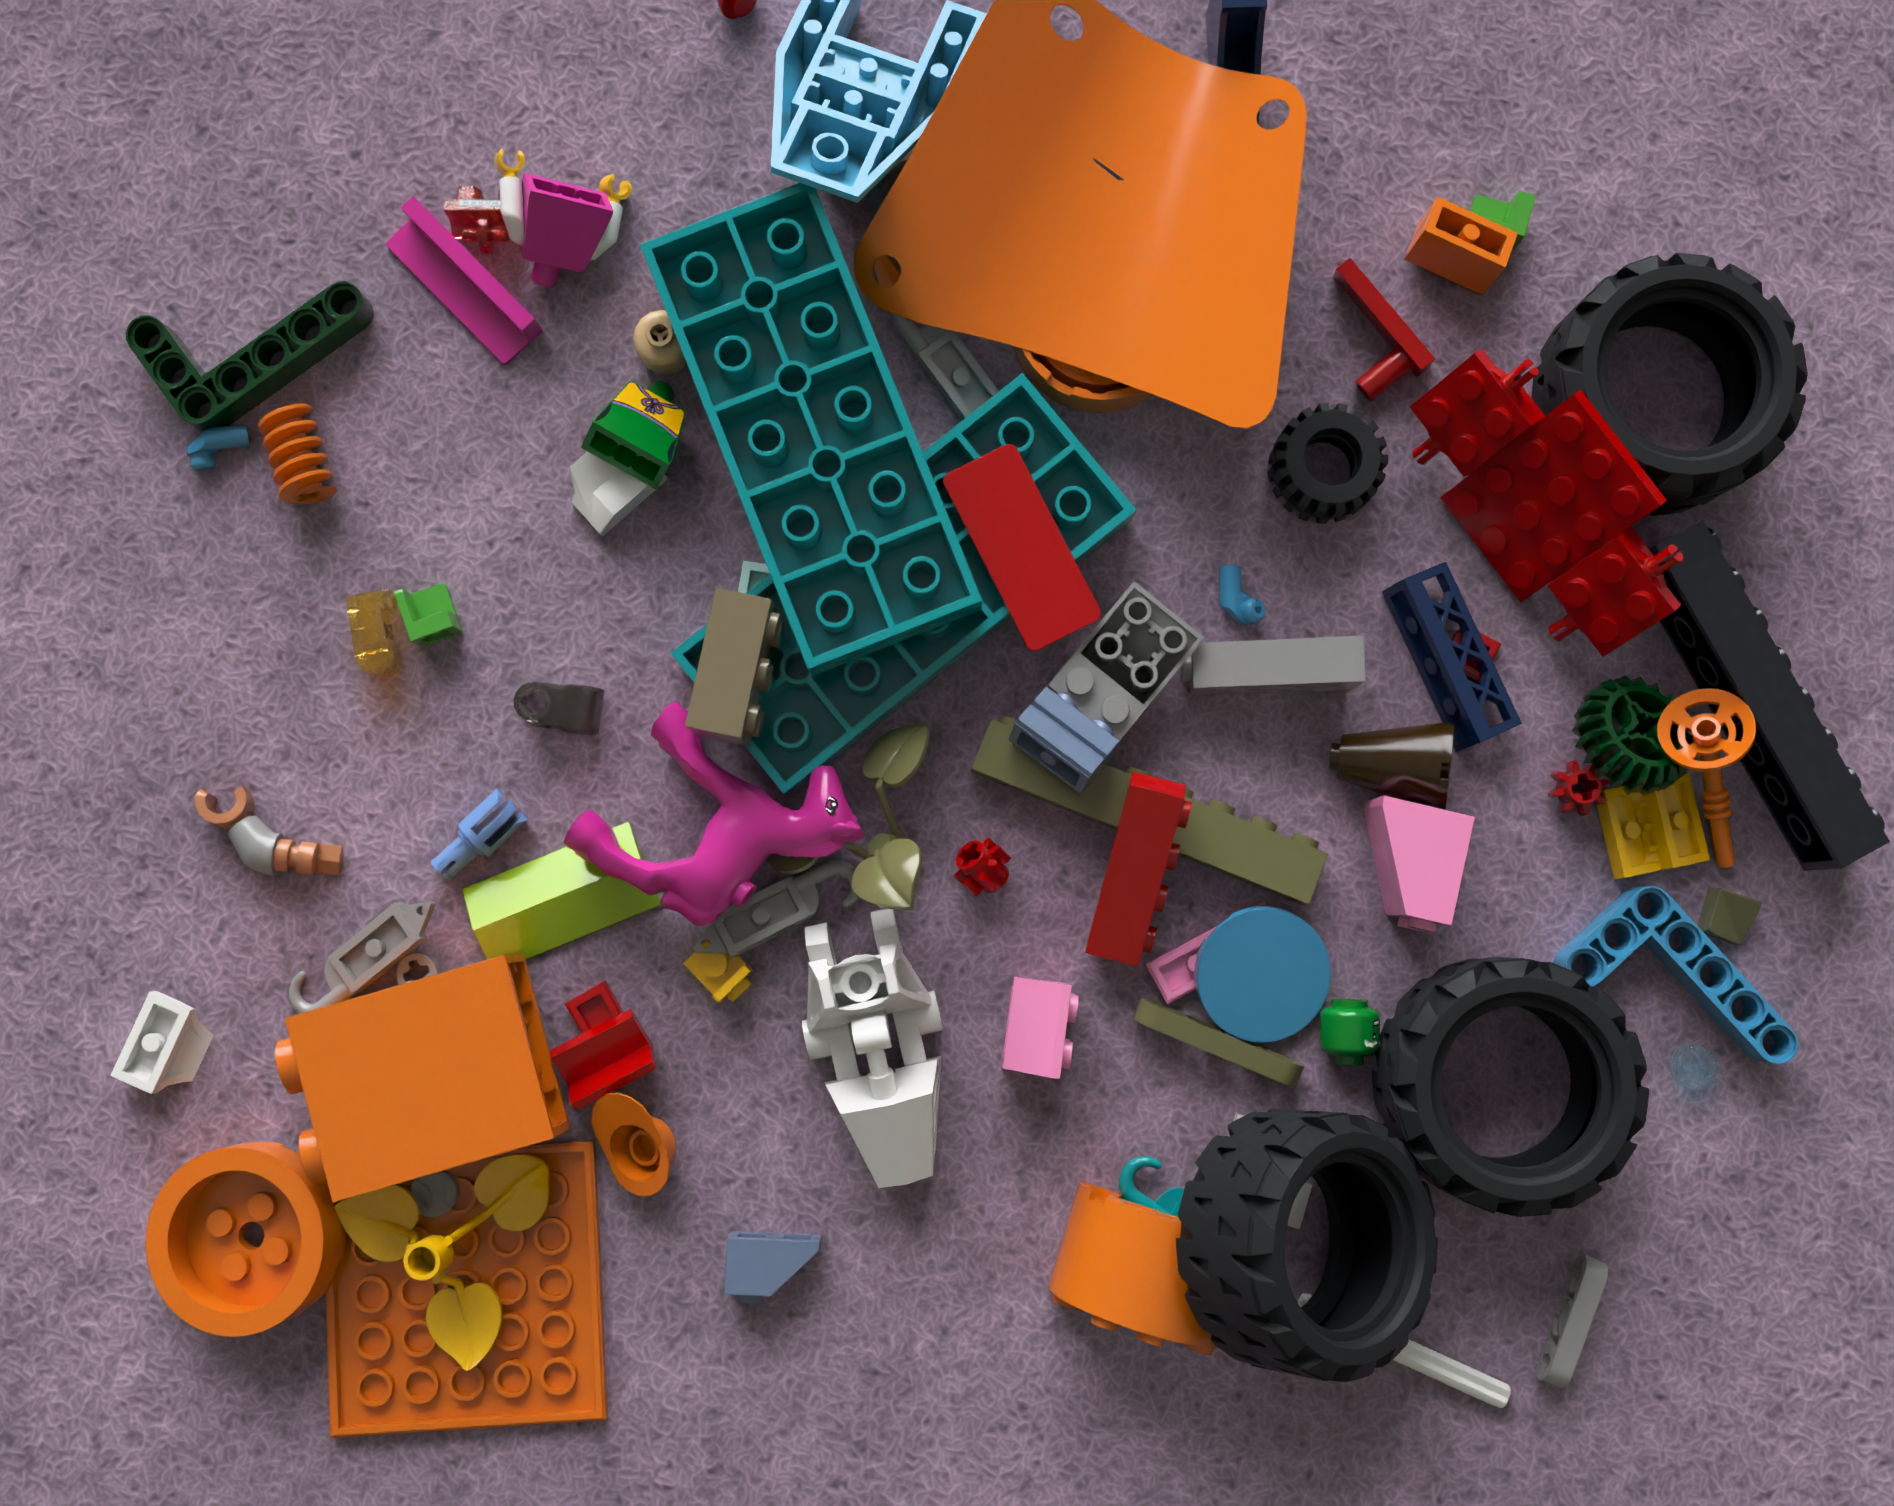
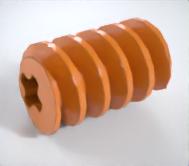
[257,403,337,504]

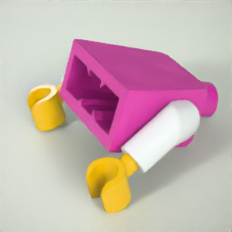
[494,148,632,287]

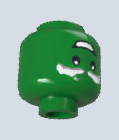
[1320,999,1380,1066]

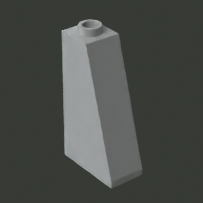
[1180,636,1365,693]

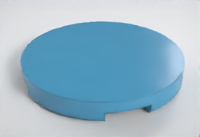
[1194,906,1331,1043]

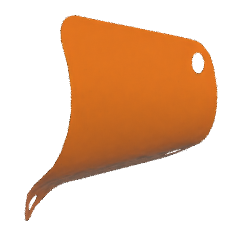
[853,0,1307,429]

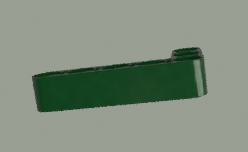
[126,281,374,432]

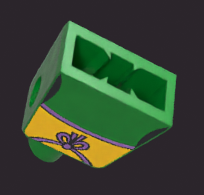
[581,381,685,489]

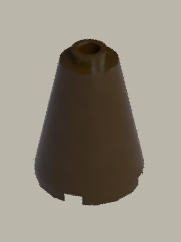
[1329,722,1454,810]

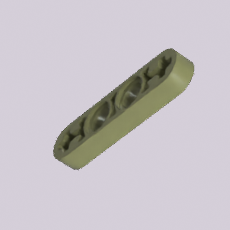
[1133,997,1305,1087]

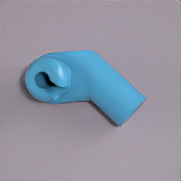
[186,425,249,471]
[1219,565,1266,625]

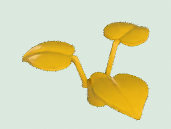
[335,1154,550,1371]

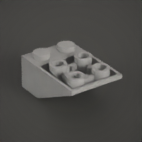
[1048,581,1205,745]

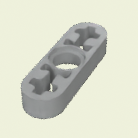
[1536,1253,1608,1389]

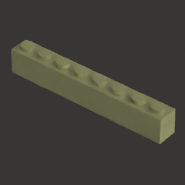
[971,716,1328,905]

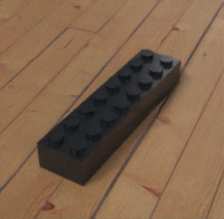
[1649,520,1890,871]

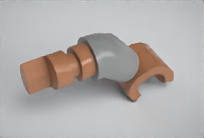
[195,786,344,876]

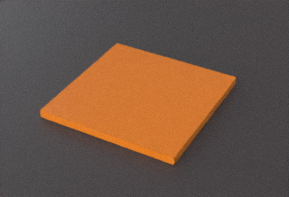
[325,1140,608,1438]

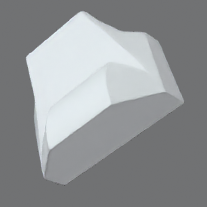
[569,451,668,537]
[110,991,214,1094]

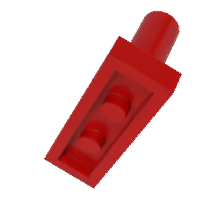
[1333,258,1435,402]

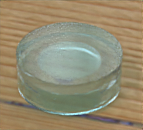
[1668,1044,1718,1090]
[410,1170,460,1217]

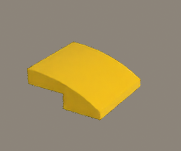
[1597,773,1710,879]

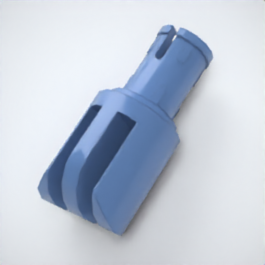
[430,788,529,882]

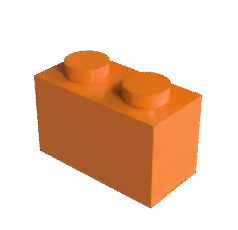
[1404,196,1518,295]

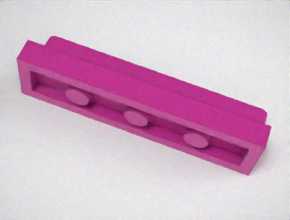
[386,196,543,365]

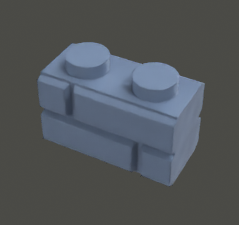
[1008,687,1120,794]

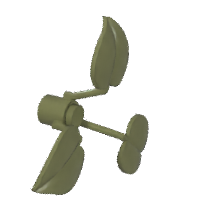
[765,723,930,910]

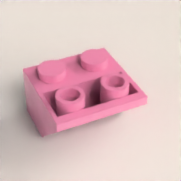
[1001,976,1079,1079]

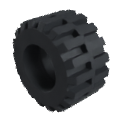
[1268,403,1388,524]

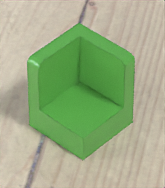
[1470,191,1536,250]
[394,583,463,647]

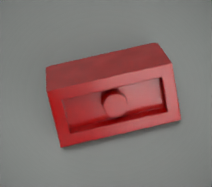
[550,1008,656,1110]

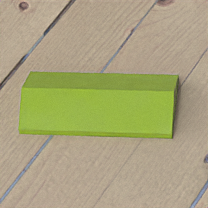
[462,822,660,960]

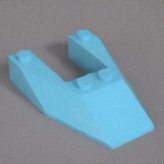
[770,0,986,203]

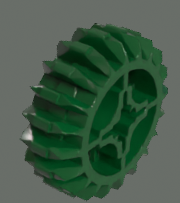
[1572,675,1693,796]

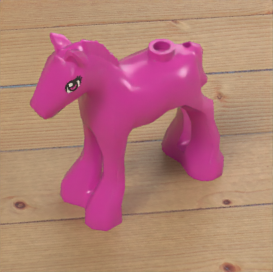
[564,701,864,926]

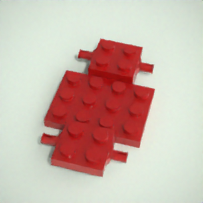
[1410,349,1683,657]

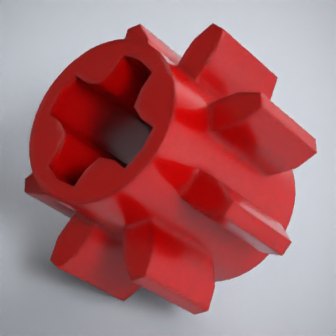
[1547,760,1609,816]
[954,837,1011,896]

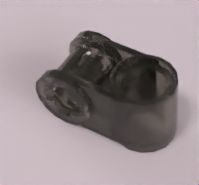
[513,682,605,735]

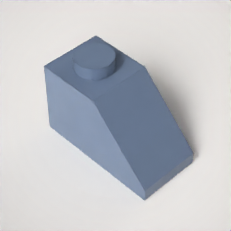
[724,1232,822,1303]

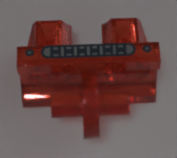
[444,186,510,255]

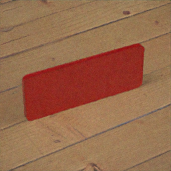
[943,444,1101,652]

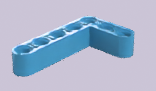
[1553,886,1799,1064]

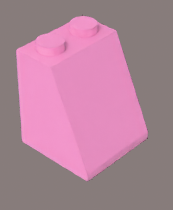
[1363,796,1475,933]

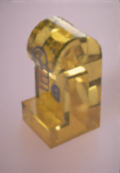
[345,589,403,678]

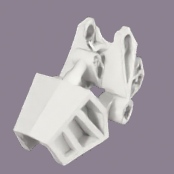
[802,909,943,1188]

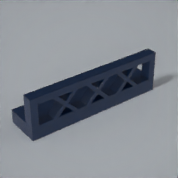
[1382,562,1522,752]

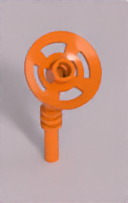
[1657,688,1756,868]

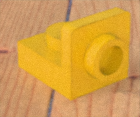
[683,942,754,1003]

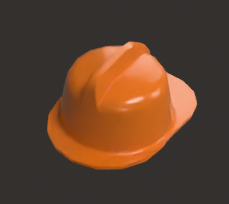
[591,1093,677,1196]

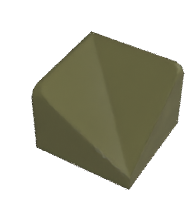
[1697,888,1762,945]

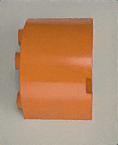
[1048,1180,1218,1355]

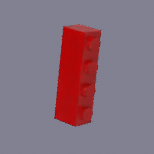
[1085,771,1192,967]

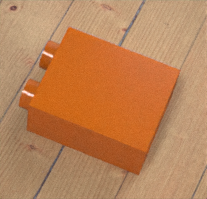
[275,953,571,1202]

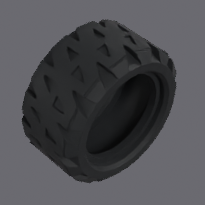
[1531,253,1808,516]
[1372,957,1649,1217]
[1176,1109,1438,1382]

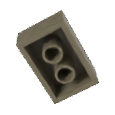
[685,588,784,747]

